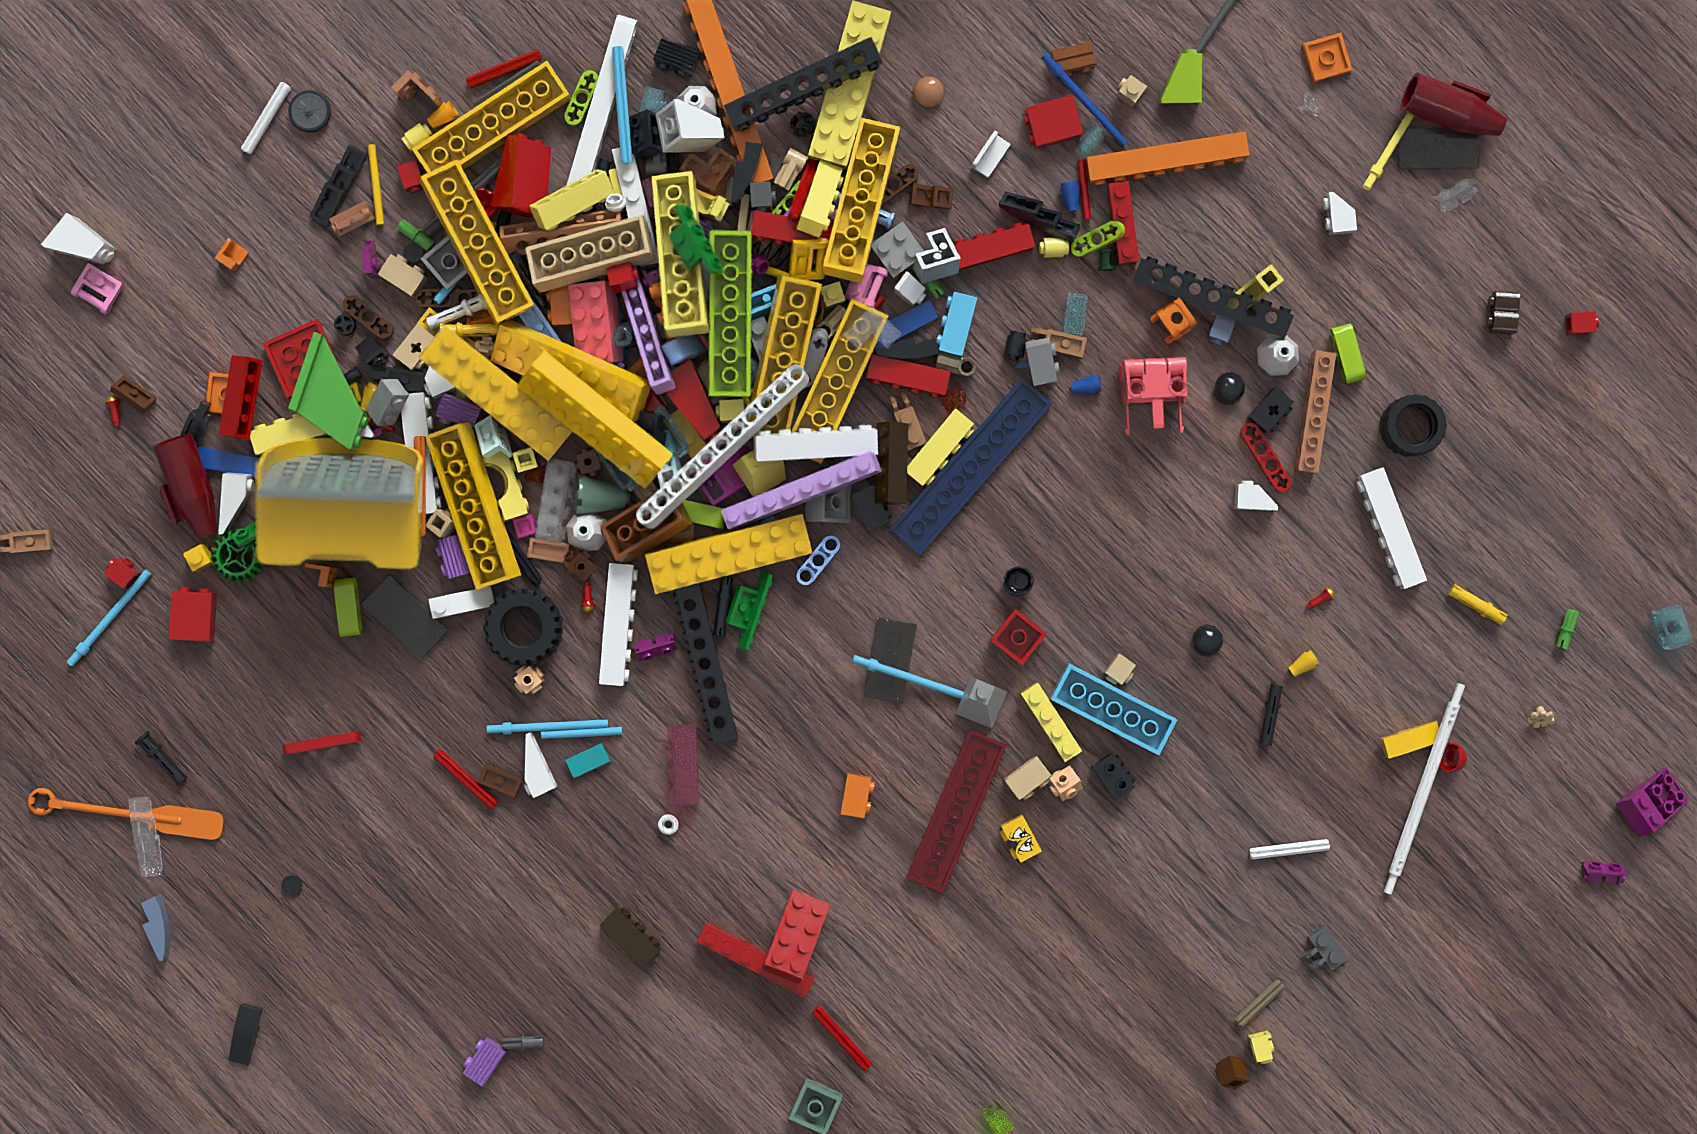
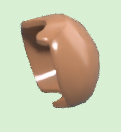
[913,76,944,107]

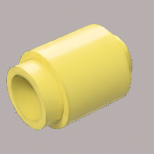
[401,123,433,151]
[1039,237,1069,258]

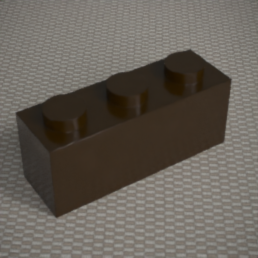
[600,906,661,968]

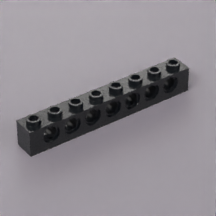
[723,37,882,132]
[1133,256,1294,338]
[673,583,739,745]

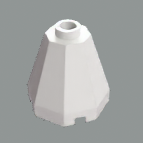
[677,86,717,117]
[1257,335,1299,376]
[566,513,607,552]

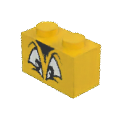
[999,814,1042,862]

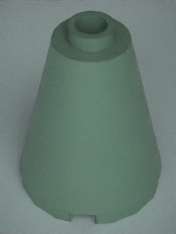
[574,474,630,515]

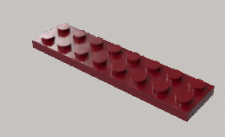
[906,729,1007,893]

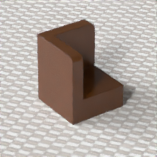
[1216,1055,1249,1090]

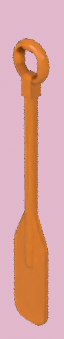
[28,788,224,840]

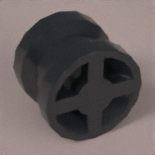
[334,314,357,336]

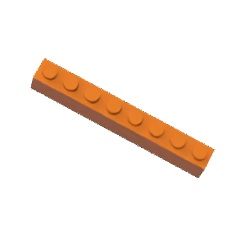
[1085,131,1250,186]

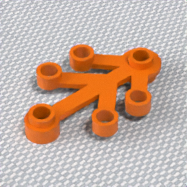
[649,282,680,343]

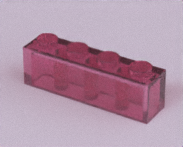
[668,723,699,806]

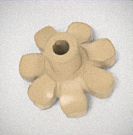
[1528,706,1555,728]

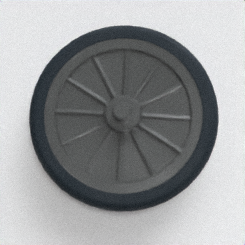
[288,90,331,132]

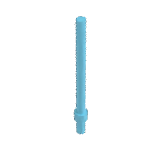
[67,569,152,667]
[852,655,964,699]
[487,720,608,735]

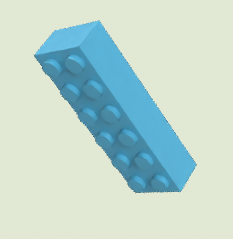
[1049,663,1178,755]

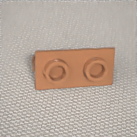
[329,201,375,237]

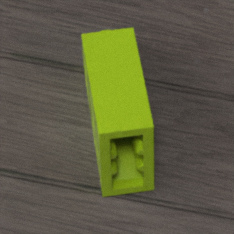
[1159,49,1202,104]

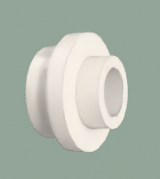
[605,194,626,212]
[658,814,678,835]

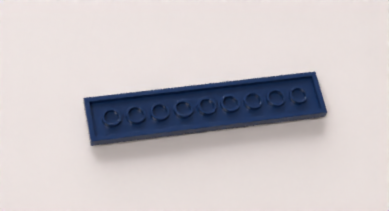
[890,378,1052,555]

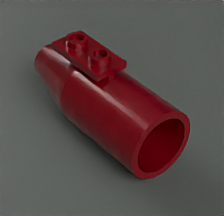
[1400,72,1507,136]
[152,433,217,538]

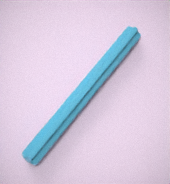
[612,46,632,165]

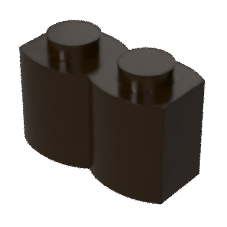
[1486,291,1520,335]

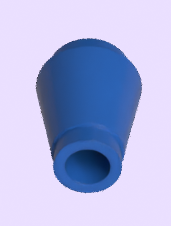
[1060,181,1079,211]
[1071,375,1102,394]

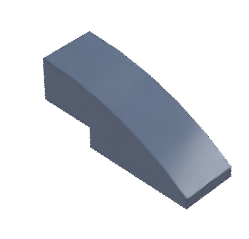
[141,894,170,962]

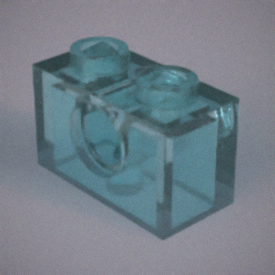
[1651,604,1693,650]

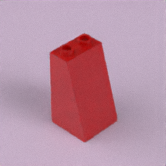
[491,133,551,218]
[665,358,722,442]

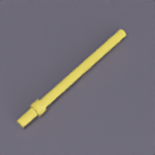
[1363,113,1414,190]

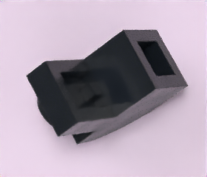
[638,410,667,447]

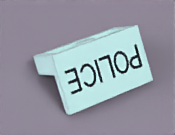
[474,415,513,459]

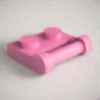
[71,263,125,315]
[844,263,889,308]

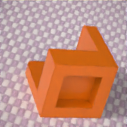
[215,238,249,272]

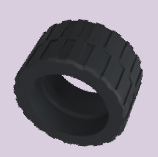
[1379,394,1447,457]

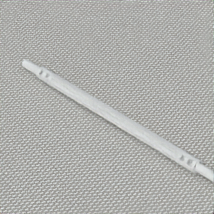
[1384,683,1465,895]

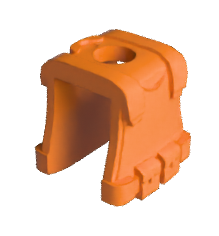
[1150,298,1197,344]

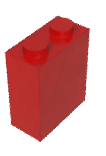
[1023,95,1083,150]
[169,587,217,642]

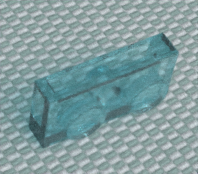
[1063,292,1088,336]

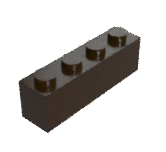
[875,421,908,505]

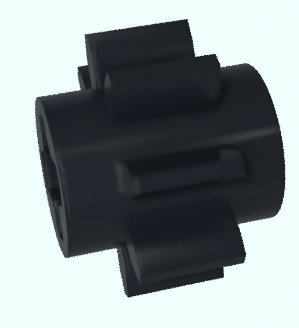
[790,111,815,137]

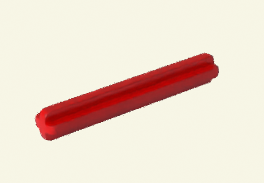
[466,49,542,88]
[788,158,818,221]
[433,749,498,809]
[812,1006,872,1071]

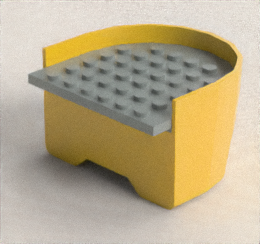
[256,437,423,569]

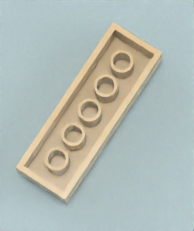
[525,215,656,293]

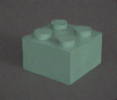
[788,1077,842,1134]

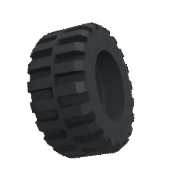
[483,589,563,666]

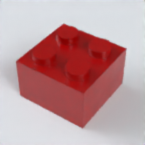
[989,609,1047,665]

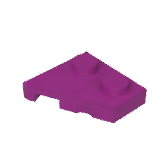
[362,239,382,279]

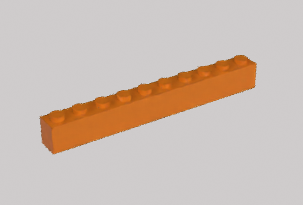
[683,0,774,183]

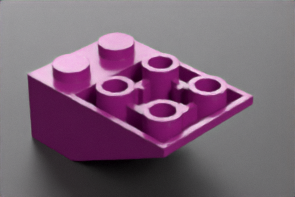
[692,444,750,506]
[1615,767,1689,837]

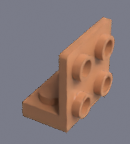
[391,70,442,107]

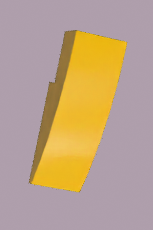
[1380,721,1439,758]

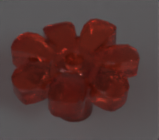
[941,388,966,411]
[524,462,547,484]

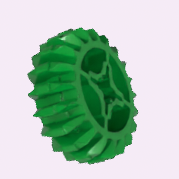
[211,529,265,583]

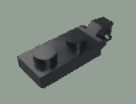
[369,367,426,393]
[180,400,212,448]

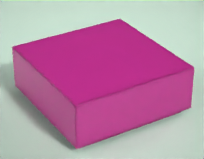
[512,514,538,539]

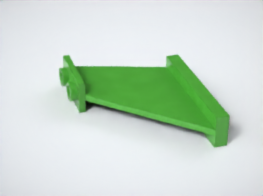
[288,332,369,452]

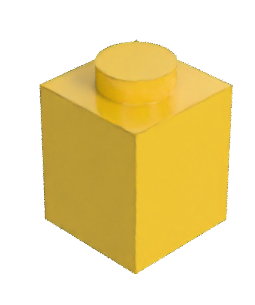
[183,544,216,572]

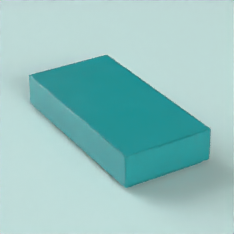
[565,743,611,778]

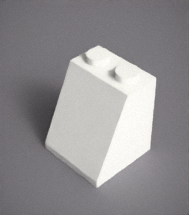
[655,99,724,152]
[41,213,116,265]

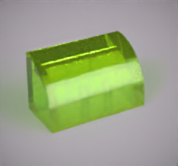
[982,1107,1014,1134]

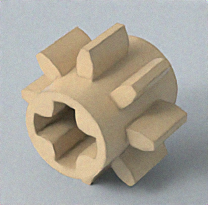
[475,336,495,360]

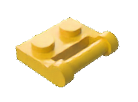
[789,238,829,280]

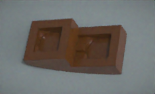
[909,183,954,209]

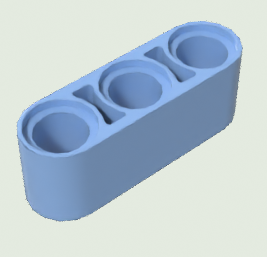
[661,334,706,365]
[797,536,840,585]

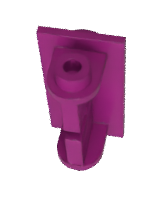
[641,270,661,291]
[634,632,678,661]
[1582,861,1628,885]

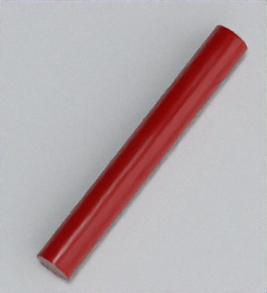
[1077,159,1091,220]

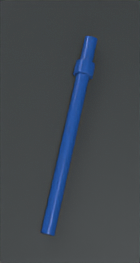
[1041,52,1127,147]

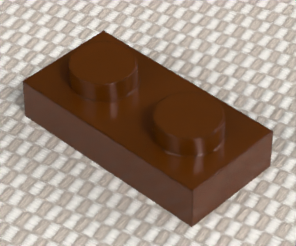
[110,376,157,413]
[478,763,523,798]

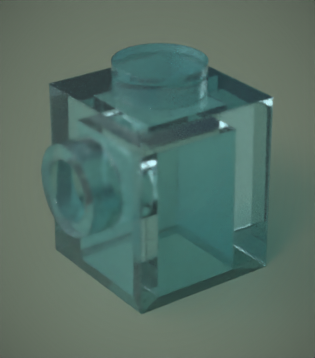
[640,87,668,113]

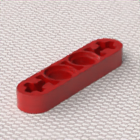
[1240,423,1291,492]
[282,731,361,755]

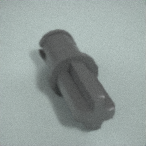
[502,1035,543,1051]

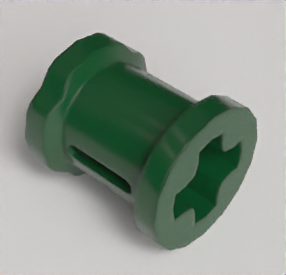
[1098,249,1116,271]

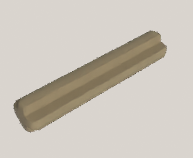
[1235,980,1285,1027]

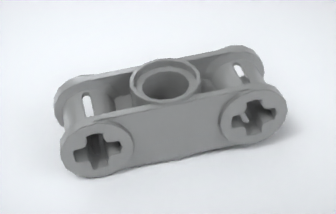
[803,328,828,387]

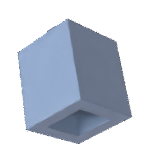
[1206,313,1236,346]

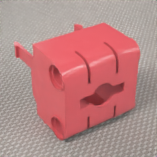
[1119,357,1187,436]

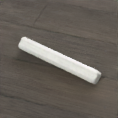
[241,82,291,154]
[1249,839,1330,859]

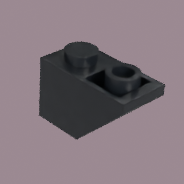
[355,335,390,368]

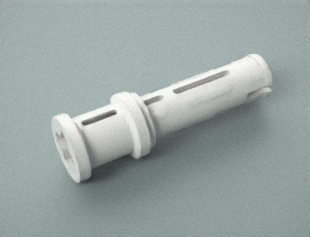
[426,294,487,330]

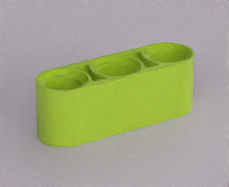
[1330,323,1366,385]
[683,500,725,529]
[334,577,362,637]

